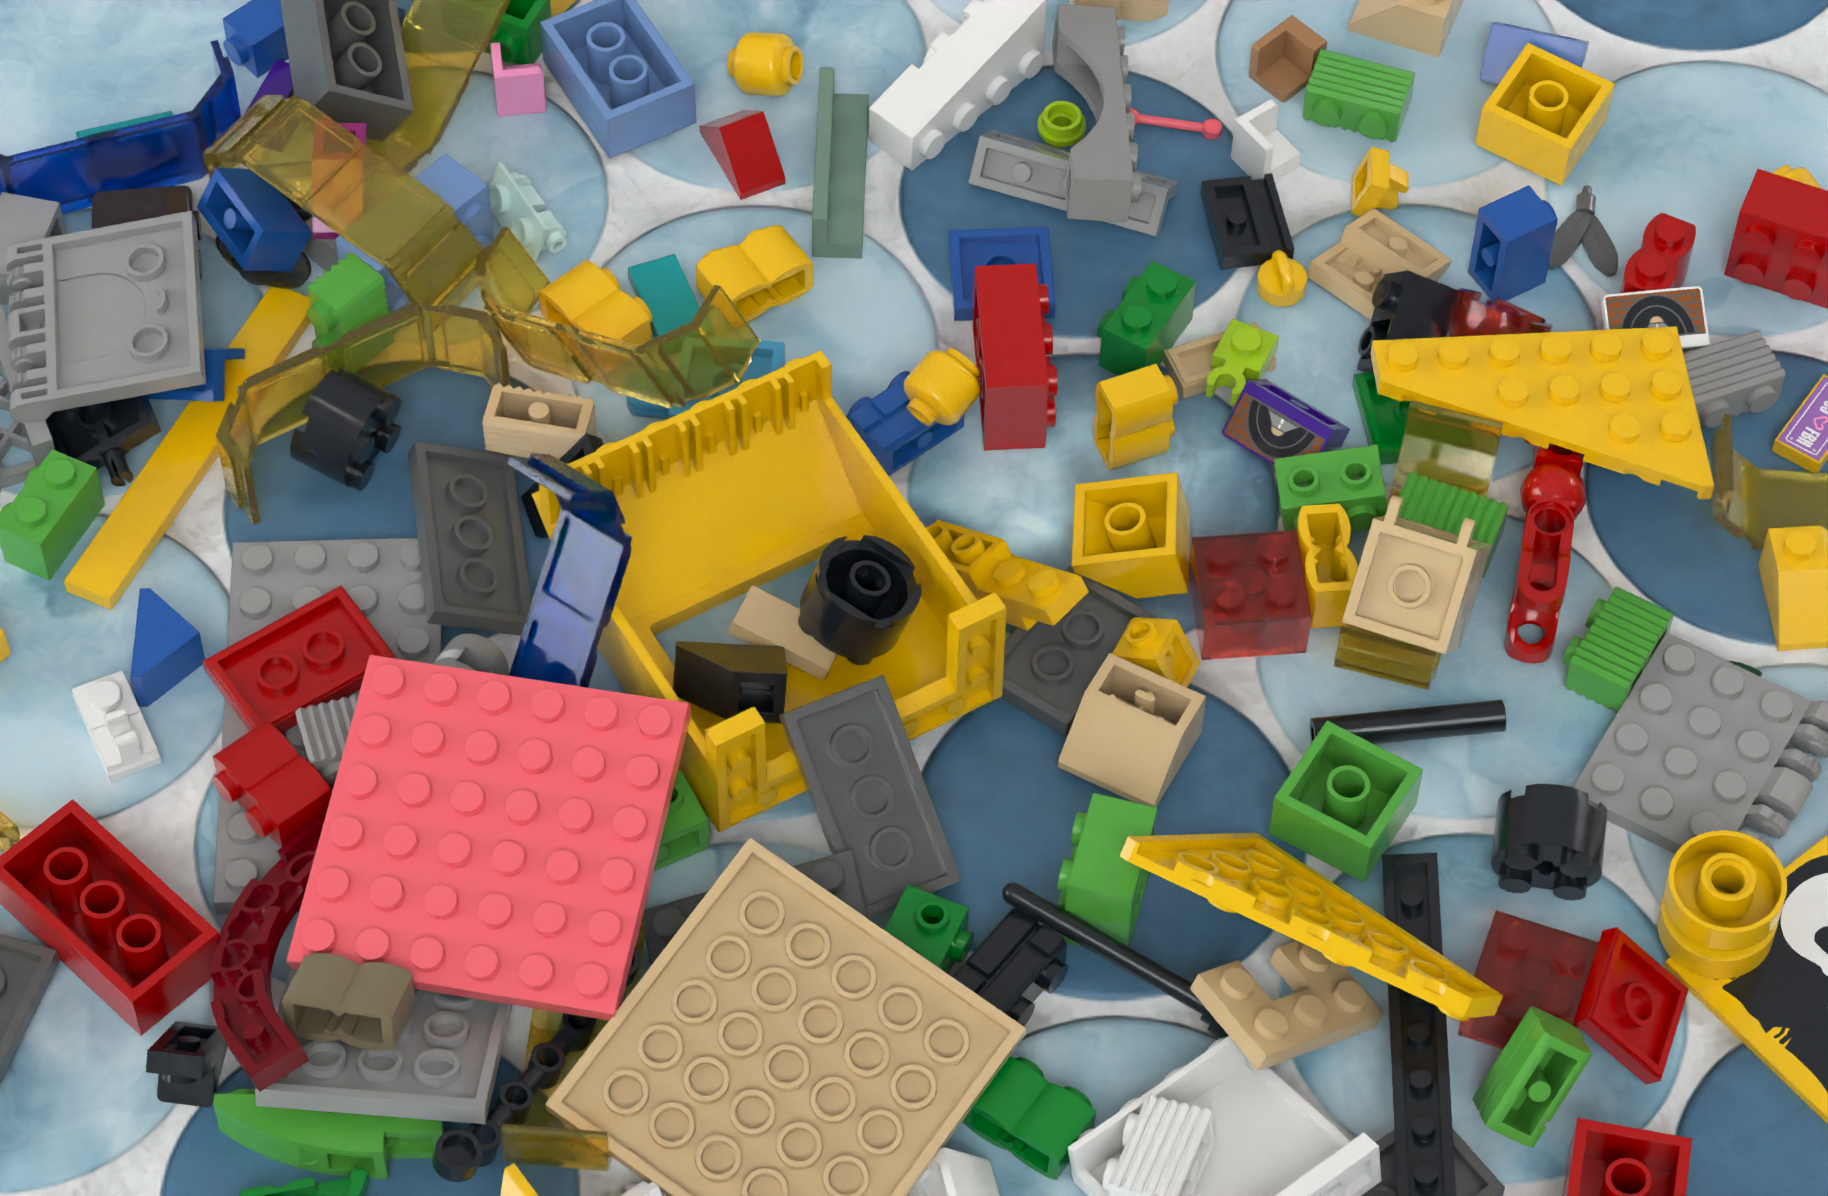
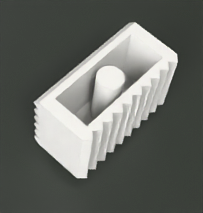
[1103,1094,1215,1196]

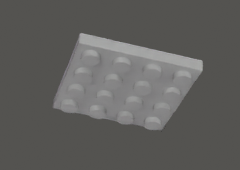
[255,968,513,1124]

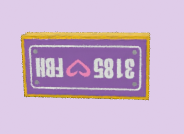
[1772,374,1828,475]

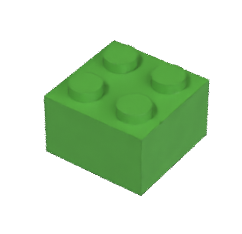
[1269,721,1423,883]
[1057,793,1158,947]

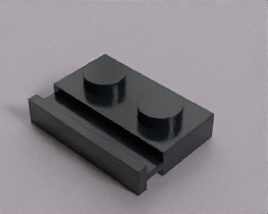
[1200,173,1294,270]

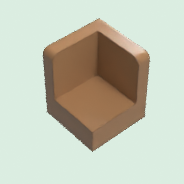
[1249,15,1327,102]

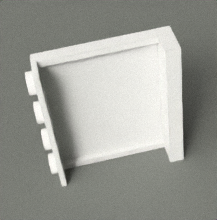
[1068,1036,1382,1196]

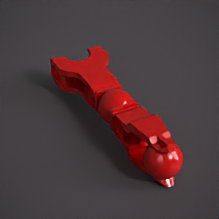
[1504,438,1586,663]

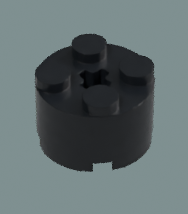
[290,367,402,491]
[798,535,922,665]
[1491,784,1607,901]

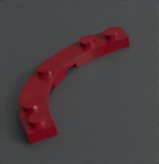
[210,812,327,1092]

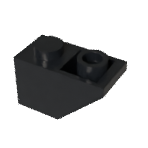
[1357,270,1459,373]
[672,641,787,723]

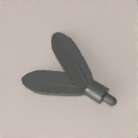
[1548,185,1618,276]

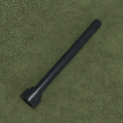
[1002,883,1229,1038]

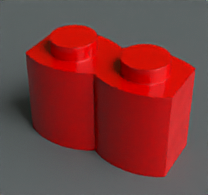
[1620,213,1696,293]
[212,721,332,846]

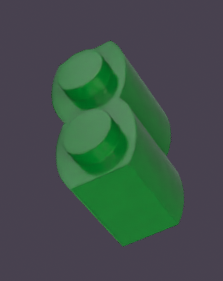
[962,1056,1096,1180]

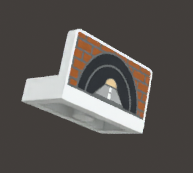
[1601,286,1710,353]

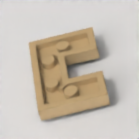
[1190,940,1384,1071]

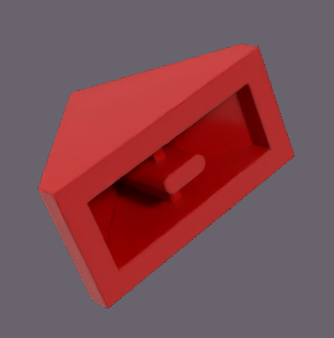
[699,110,785,200]

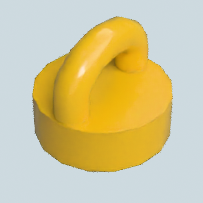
[1256,250,1307,307]

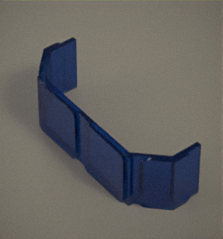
[0,40,242,214]
[507,453,632,688]

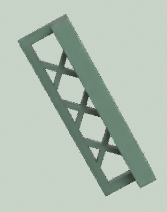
[812,67,869,259]

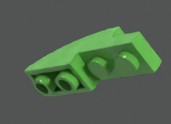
[213,1089,446,1179]

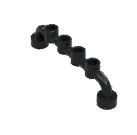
[432,948,640,1182]

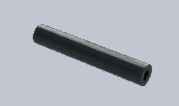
[1310,699,1506,744]

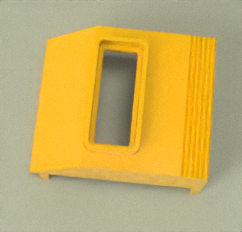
[531,350,1007,832]

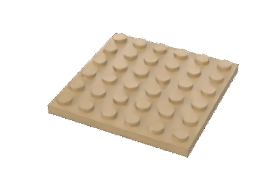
[545,838,1027,1196]

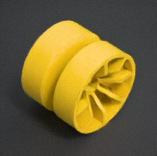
[1657,830,1787,979]

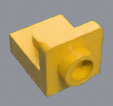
[1112,617,1201,687]

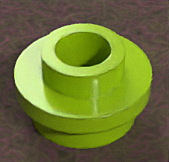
[1037,101,1086,147]

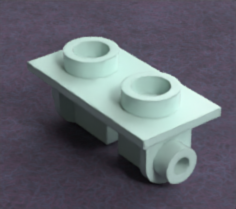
[488,163,567,267]

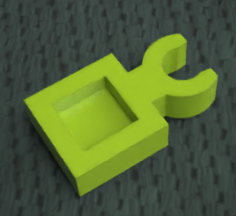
[1205,319,1279,407]

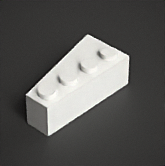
[869,0,1047,171]

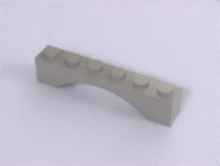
[1052,4,1141,223]

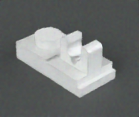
[71,670,162,782]

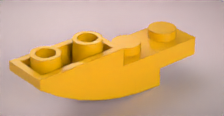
[926,520,1089,631]

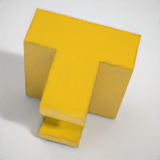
[1351,146,1409,216]

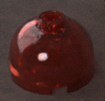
[1448,288,1553,337]

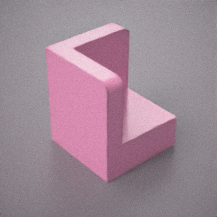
[490,42,546,117]

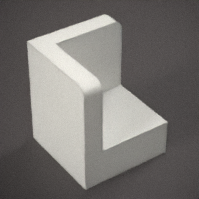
[1231,99,1301,181]

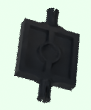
[45,395,161,487]

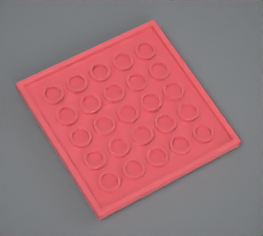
[286,655,692,1021]

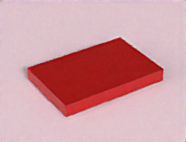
[203,585,397,733]

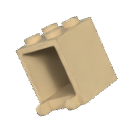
[1342,495,1492,654]

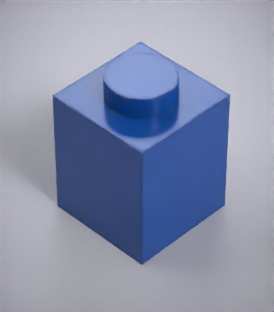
[223,0,289,78]

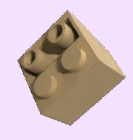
[1057,653,1206,807]

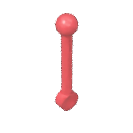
[1129,108,1222,140]

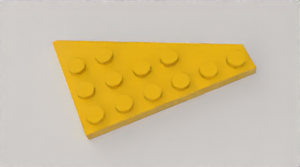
[1370,326,1715,499]
[1120,833,1503,1021]

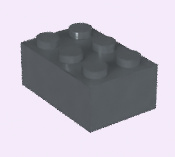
[280,0,414,141]

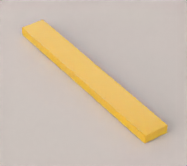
[64,283,311,610]

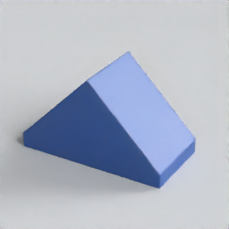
[130,588,205,707]

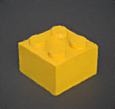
[1475,43,1615,186]

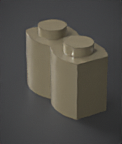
[282,953,415,1051]

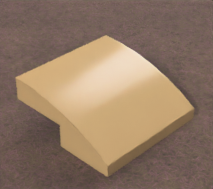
[1307,208,1452,320]

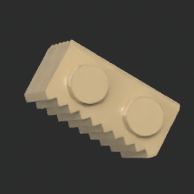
[482,382,597,467]

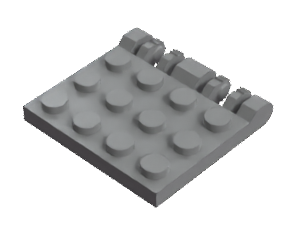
[6,211,206,423]
[1573,632,1828,854]

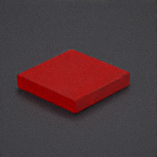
[1573,927,1689,1085]

